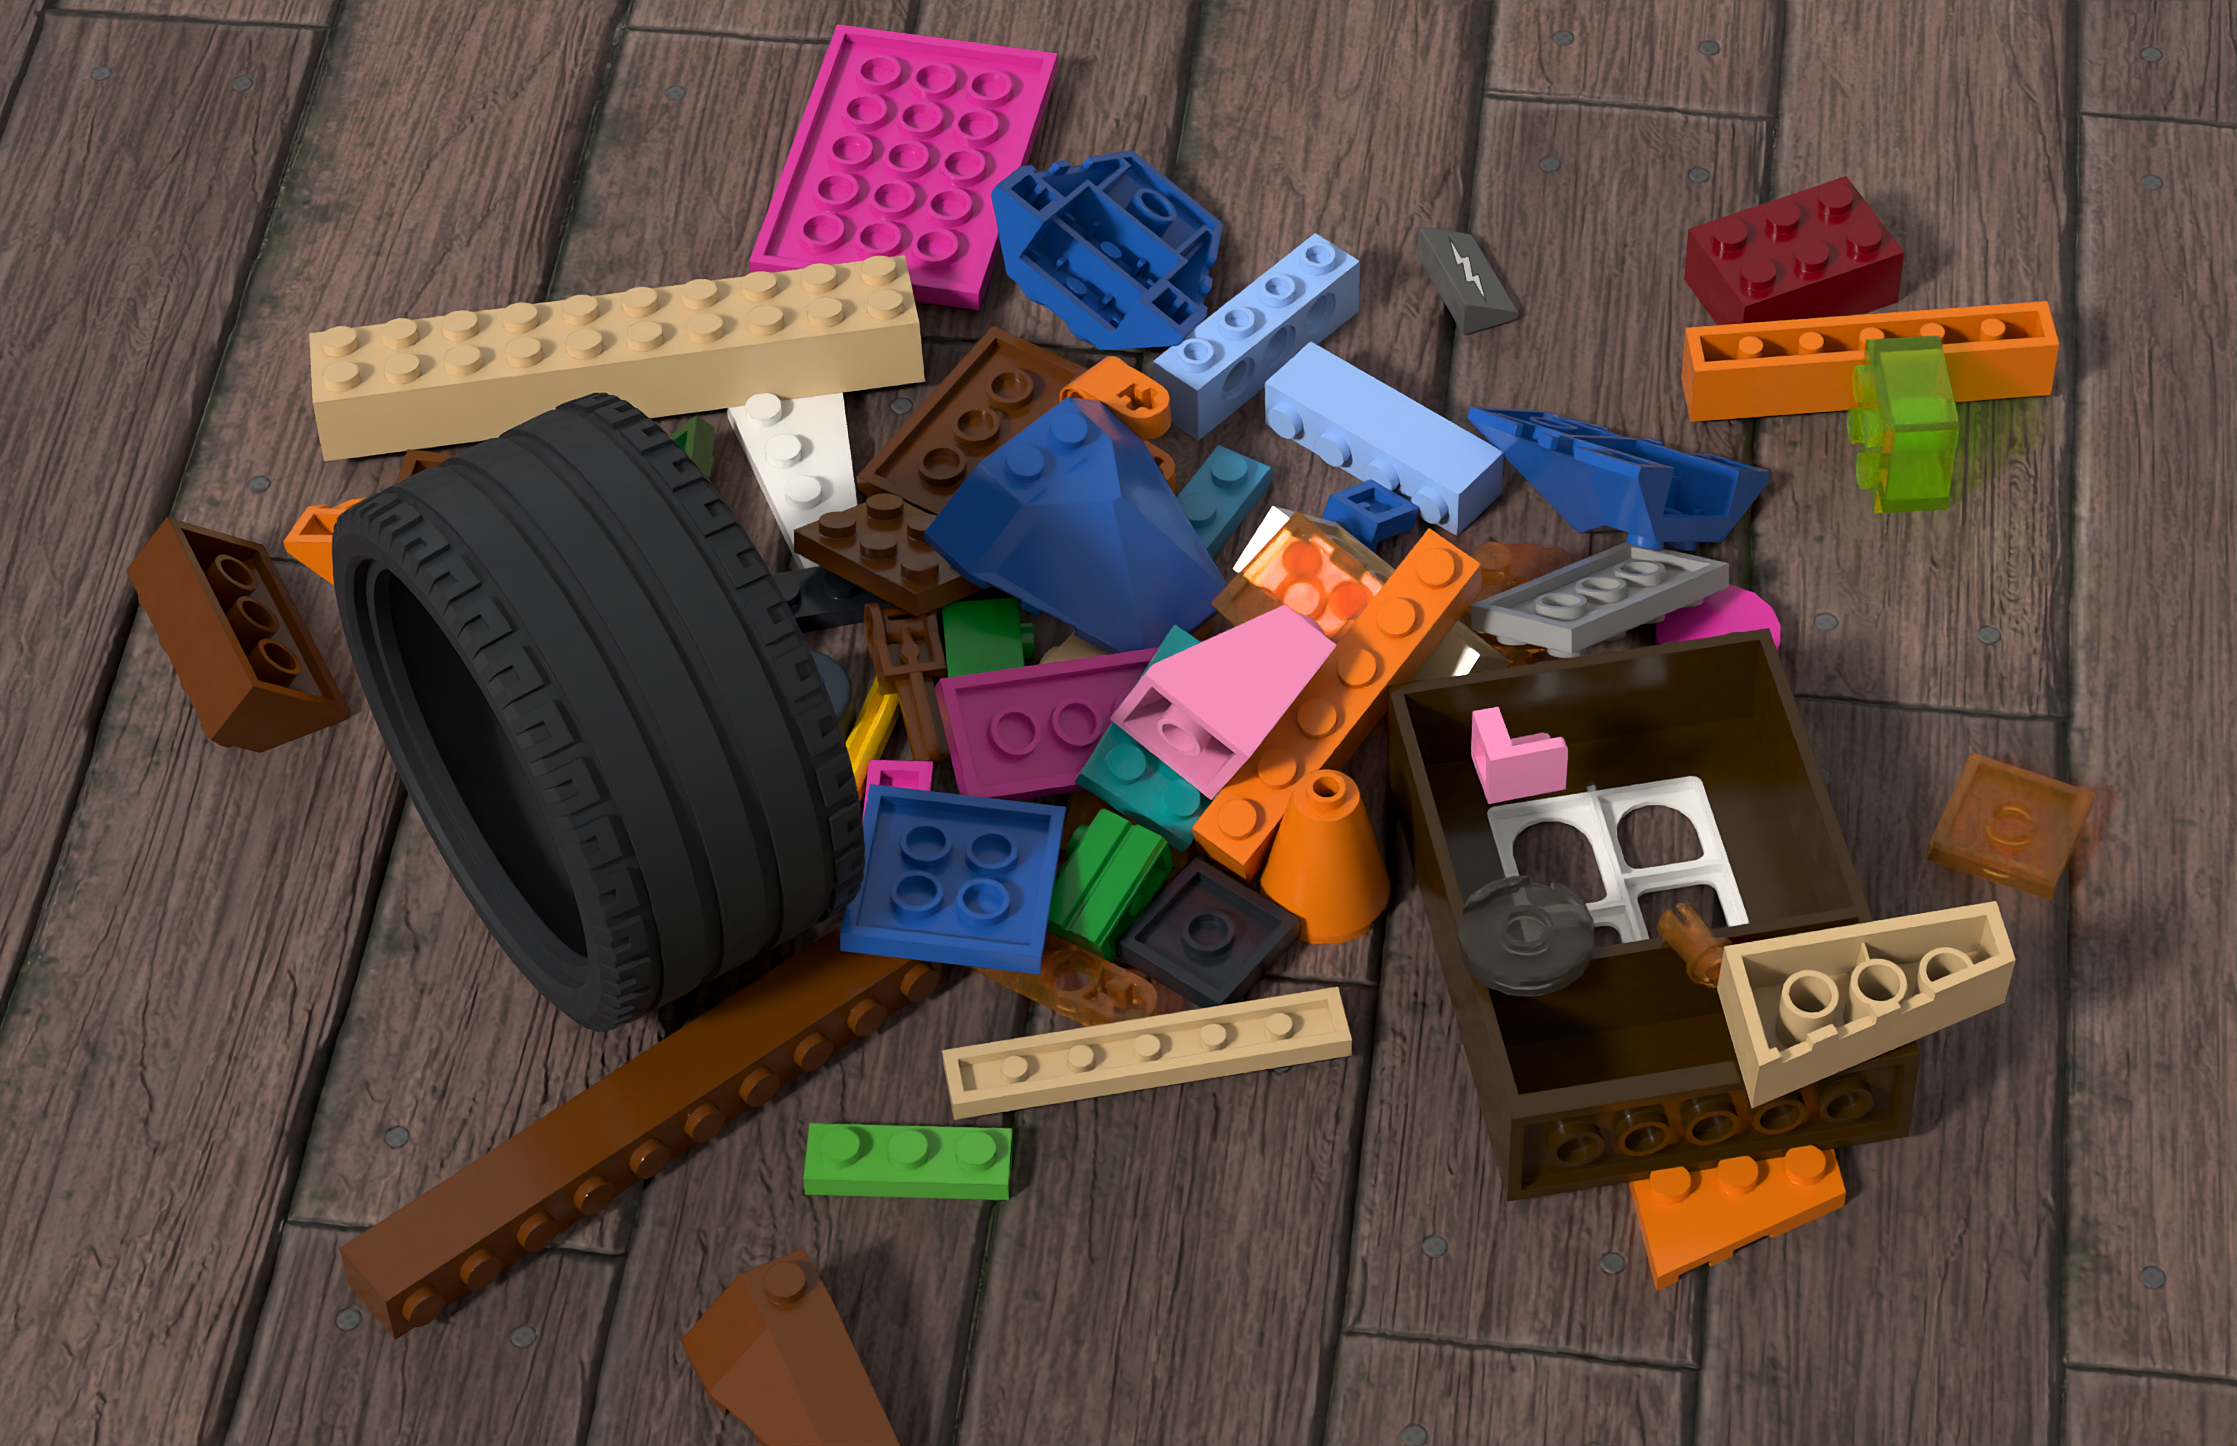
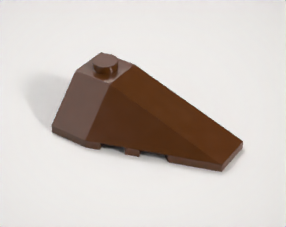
[681,1248,900,1446]

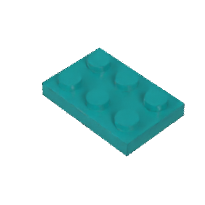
[1074,625,1227,853]

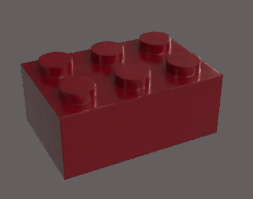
[1684,176,1904,325]

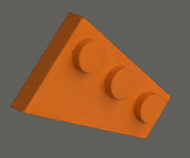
[1629,1145,1846,1291]

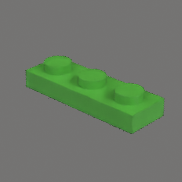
[803,1123,1013,1200]

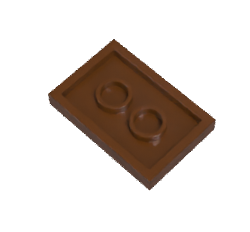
[794,493,992,616]

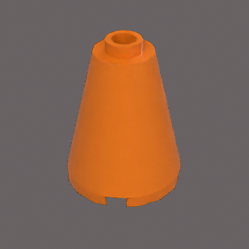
[1260,769,1390,944]

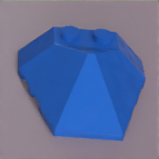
[991,150,1223,350]
[923,397,1234,654]
[1468,406,1771,551]

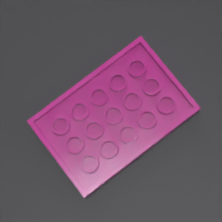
[749,24,1058,310]

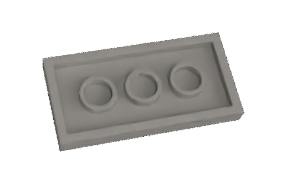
[1471,542,1729,658]

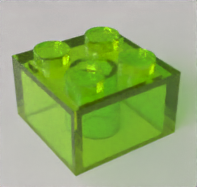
[1847,336,1960,514]

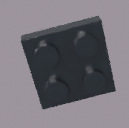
[1115,857,1301,1008]

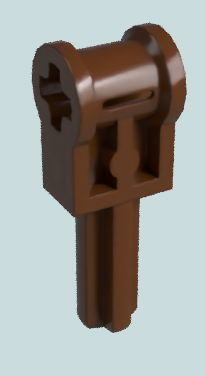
[864,603,950,768]

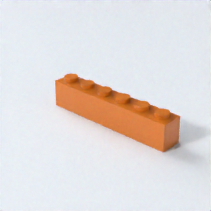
[1681,301,2059,422]
[1192,528,1482,887]

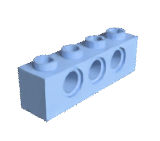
[1153,233,1360,441]

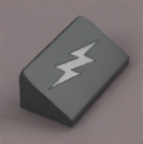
[1418,227,1519,335]

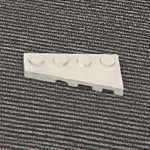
[727,393,857,569]

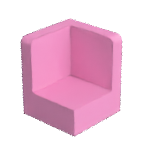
[1471,707,1568,804]

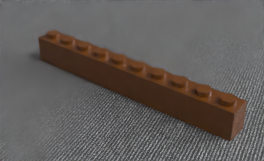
[339,925,944,1340]

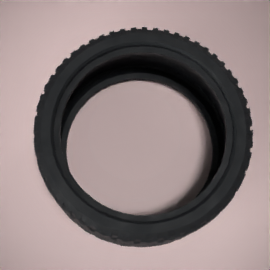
[332,392,865,1033]

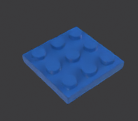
[840,784,1066,975]

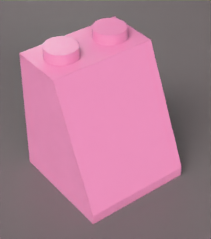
[1109,604,1337,800]

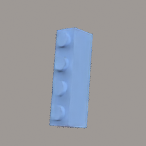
[1265,341,1504,536]

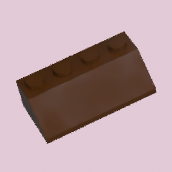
[126,517,351,753]

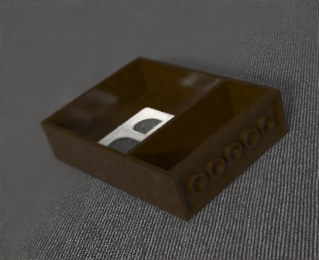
[1386,628,1920,1202]

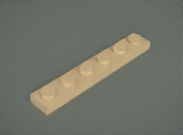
[942,987,1352,1120]

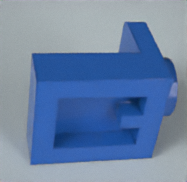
[1322,479,1420,553]

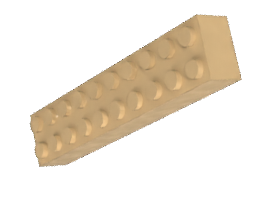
[309,255,925,462]

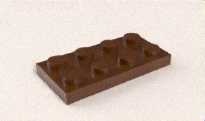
[857,326,1089,515]

